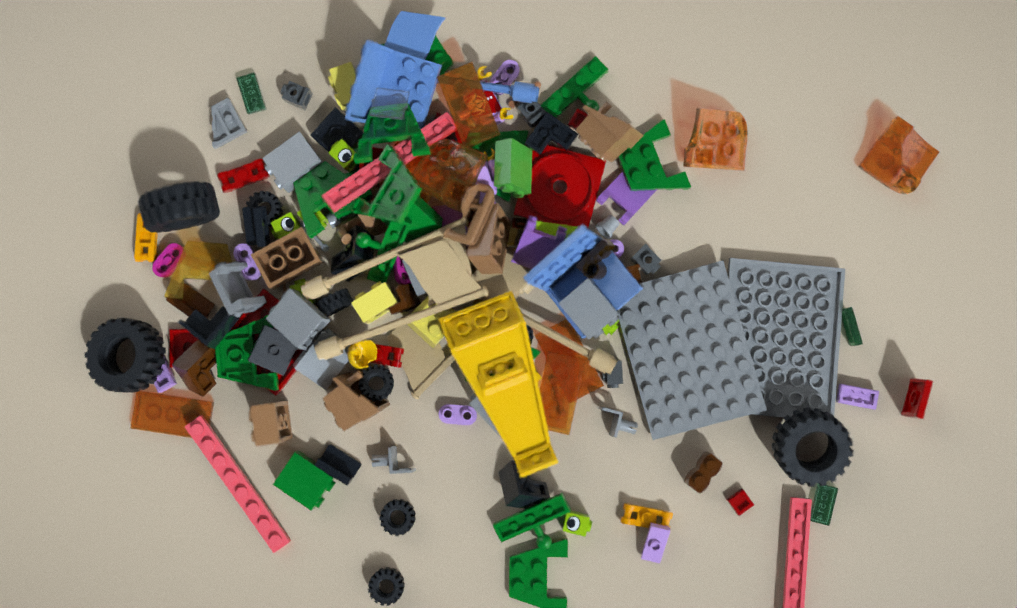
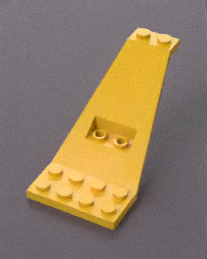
[439,291,558,478]

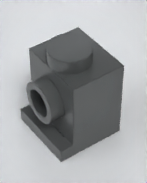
[281,81,313,110]
[517,102,547,128]
[630,244,661,275]
[602,360,623,388]

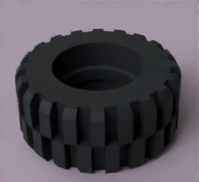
[138,181,220,233]
[85,318,166,393]
[772,408,854,487]

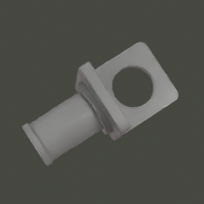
[597,406,638,438]
[371,446,416,474]

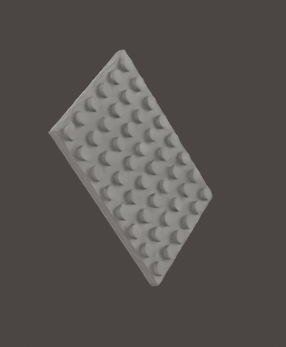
[728,258,845,417]
[618,261,767,440]

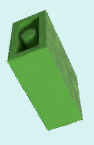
[494,138,532,198]

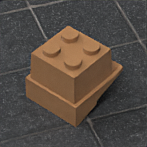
[576,101,644,163]
[322,370,391,431]

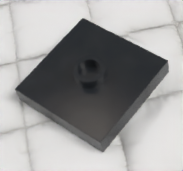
[310,107,363,152]
[247,325,297,376]

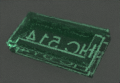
[236,72,267,115]
[842,307,863,346]
[810,483,838,526]

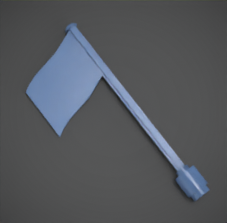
[384,11,539,103]

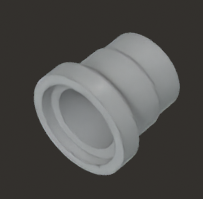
[596,215,620,239]

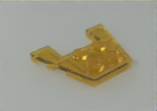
[164,241,232,299]

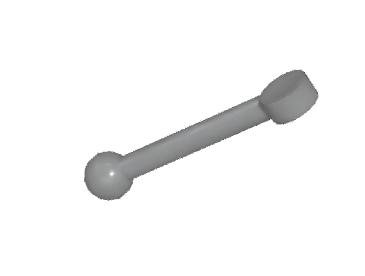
[300,220,329,252]

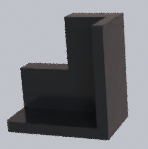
[525,112,578,155]
[331,225,374,282]
[178,306,239,349]
[499,460,550,509]

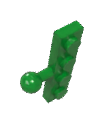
[540,56,608,118]
[356,218,412,283]
[493,493,571,549]

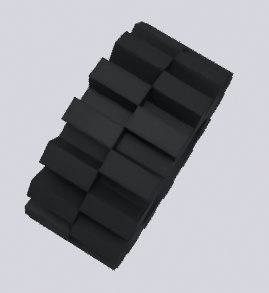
[246,191,283,226]
[316,288,353,317]
[359,365,394,402]
[379,499,416,536]
[368,567,405,606]

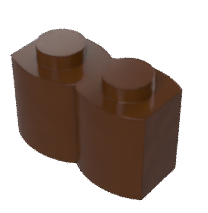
[684,452,723,494]

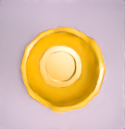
[347,339,377,369]

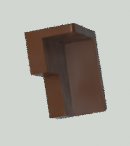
[172,339,217,397]

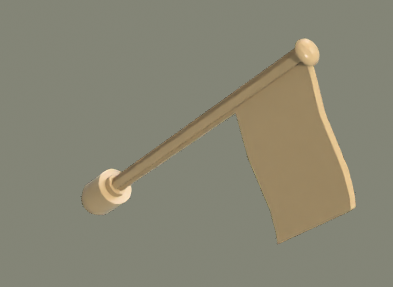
[301,216,472,306]
[314,240,488,360]
[472,247,617,374]
[387,282,535,399]

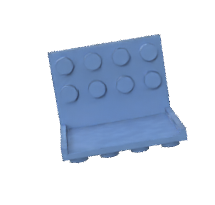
[345,40,442,129]
[523,225,643,339]

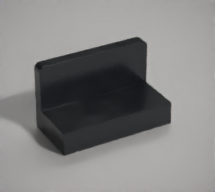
[242,206,270,247]
[315,444,362,486]

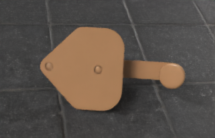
[443,182,495,245]
[336,199,388,245]

